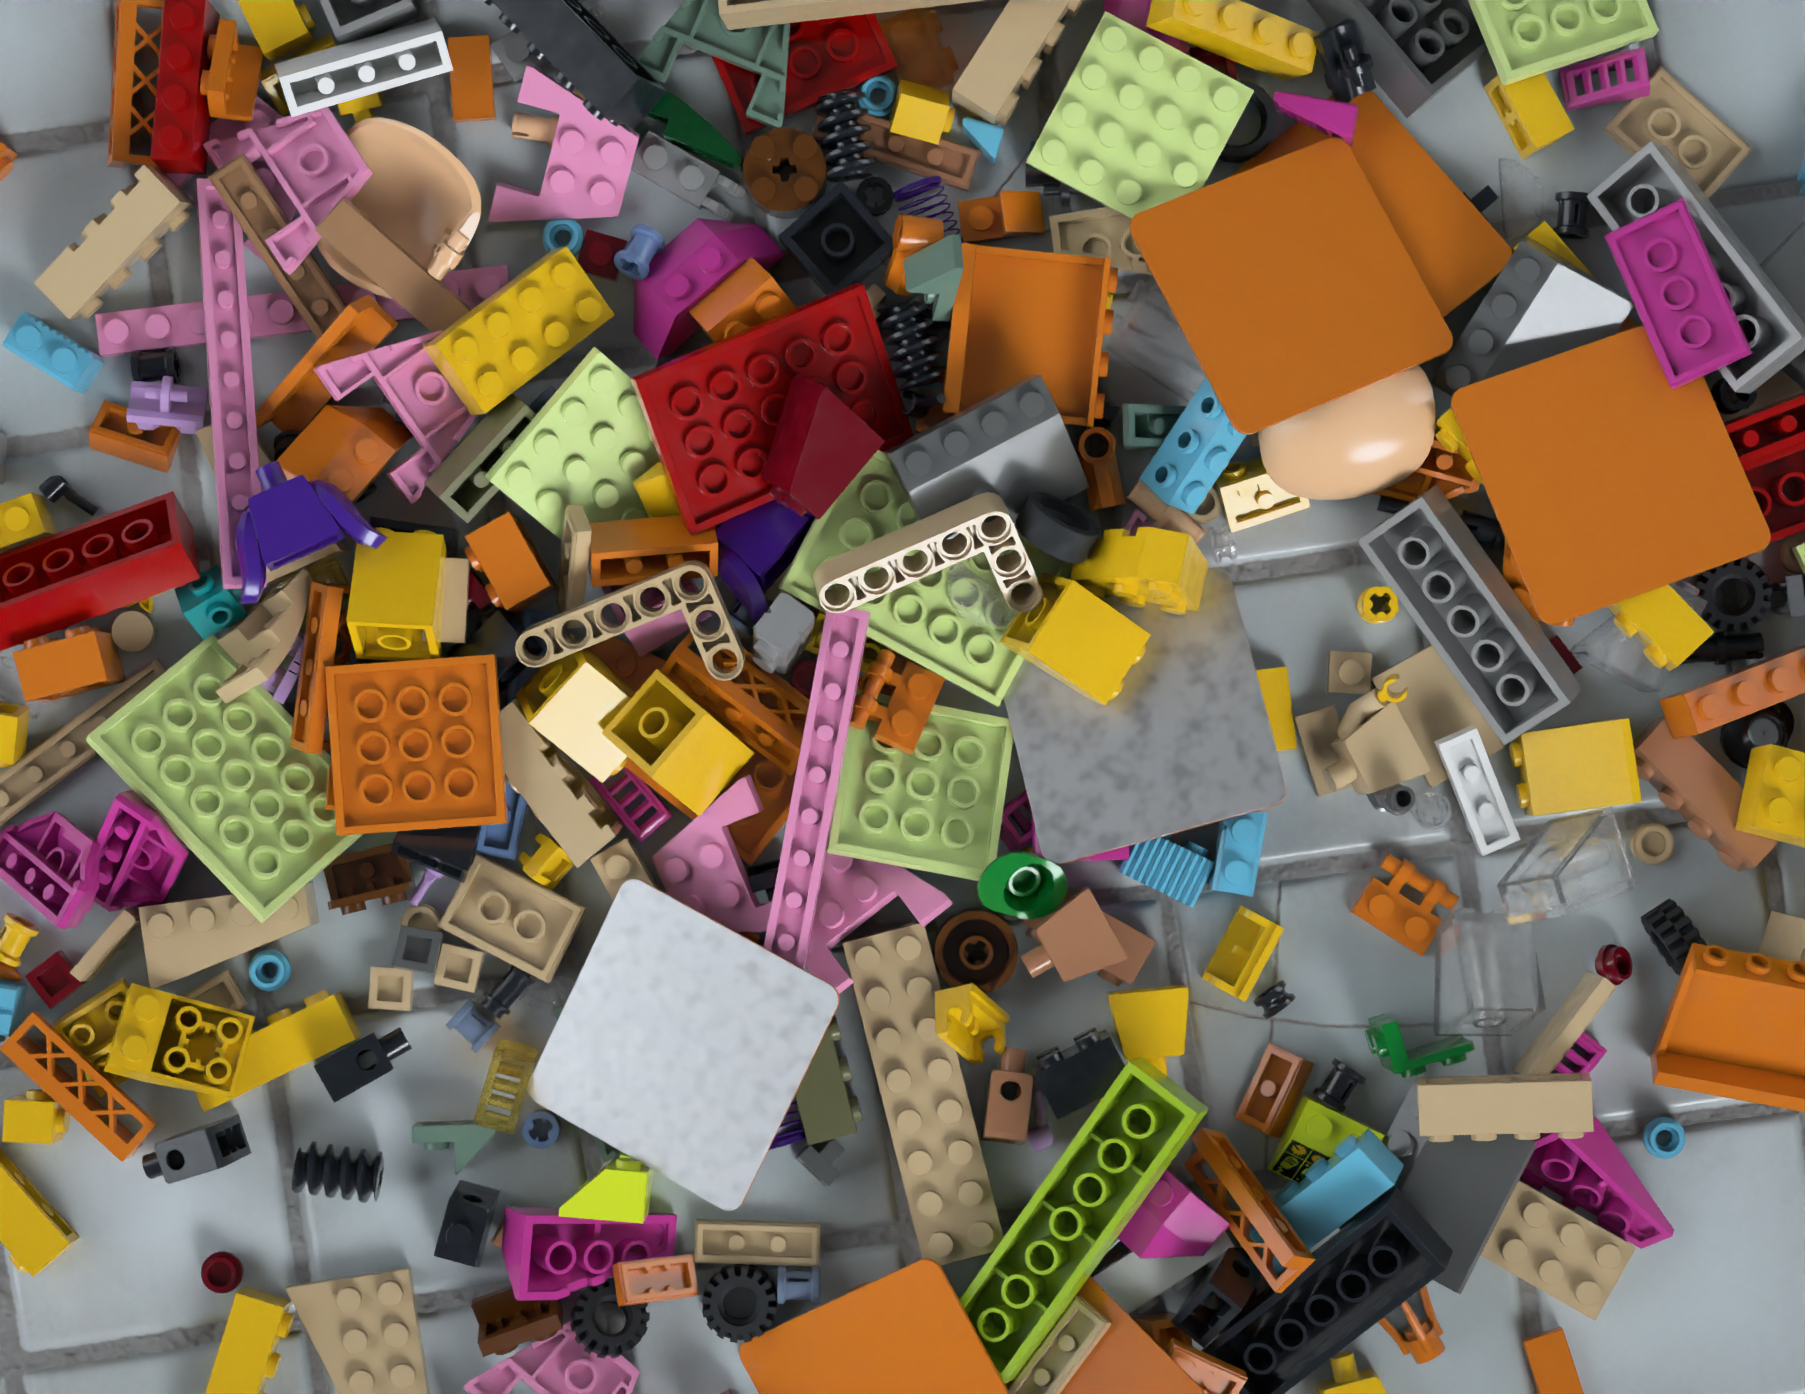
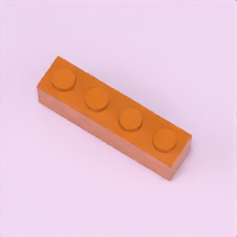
[1659,645,1805,739]

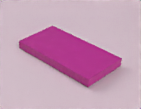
[1604,198,1753,390]

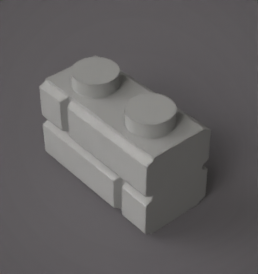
[752,593,815,674]

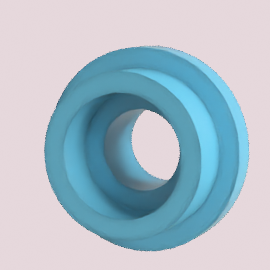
[858,75,898,117]
[542,219,584,256]
[249,949,291,991]
[1643,1117,1685,1159]

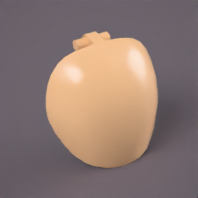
[317,117,481,299]
[1252,365,1436,500]

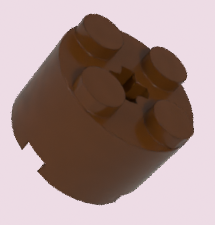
[743,128,827,219]
[934,908,1018,993]

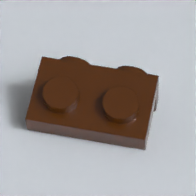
[323,843,416,915]
[471,1285,563,1357]

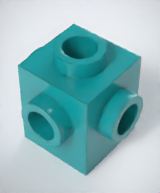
[174,564,247,640]

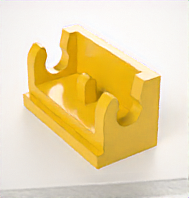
[1483,73,1575,160]
[1201,905,1285,1002]
[935,983,1009,1065]

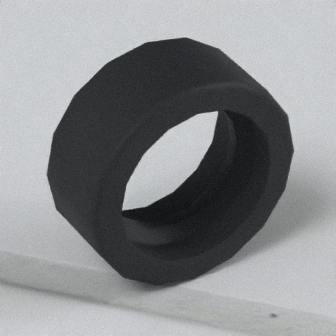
[1218,80,1277,163]
[1016,492,1100,564]

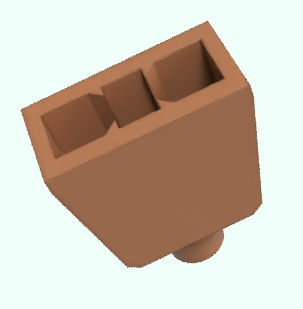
[1020,886,1128,982]
[981,1047,1034,1145]

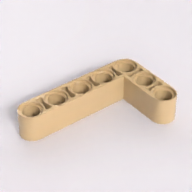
[813,492,1043,613]
[515,560,745,681]

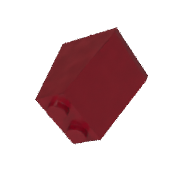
[762,373,885,520]

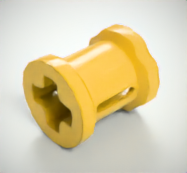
[1357,586,1399,624]
[0,913,40,967]

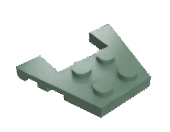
[635,0,790,129]

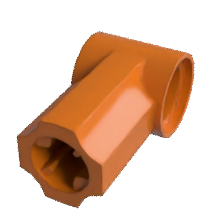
[884,213,944,297]
[1075,427,1126,511]

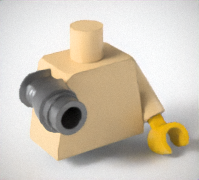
[1322,673,1431,816]

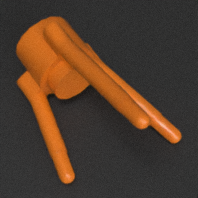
[1378,1285,1445,1364]

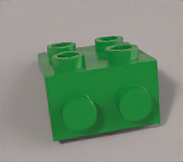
[1365,1014,1475,1078]

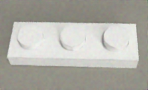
[1434,725,1521,856]

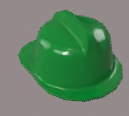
[977,851,1067,920]

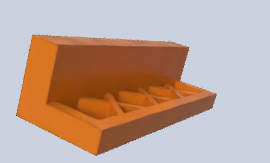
[107,0,165,168]
[255,295,398,432]
[290,581,352,754]
[660,625,808,776]
[0,1011,159,1162]
[1184,1128,1316,1293]

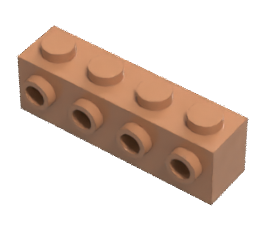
[1633,715,1779,872]

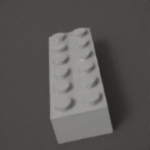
[1586,141,1805,394]
[1357,484,1583,745]

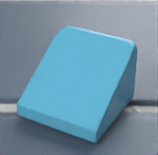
[961,117,1004,165]

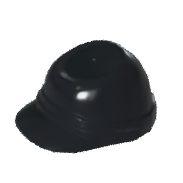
[1720,701,1795,769]

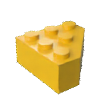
[1070,527,1209,615]

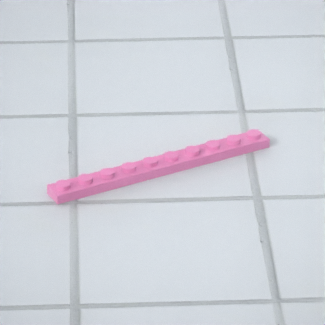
[195,178,267,589]
[95,265,511,357]
[764,609,871,969]

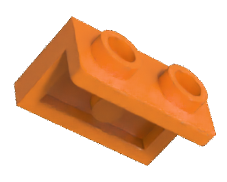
[200,19,264,122]

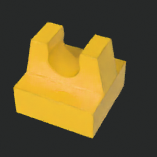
[337,91,385,123]
[518,832,574,891]

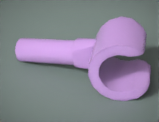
[408,867,445,906]
[1027,1091,1053,1152]

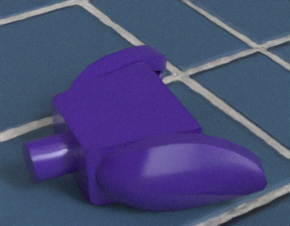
[236,461,388,604]
[716,499,815,625]

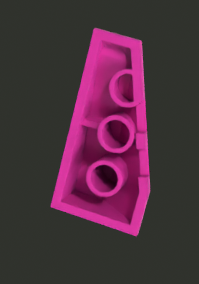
[1520,1116,1674,1249]
[501,1207,677,1301]

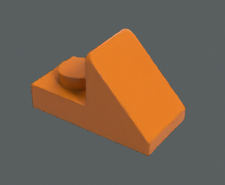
[957,190,1045,244]

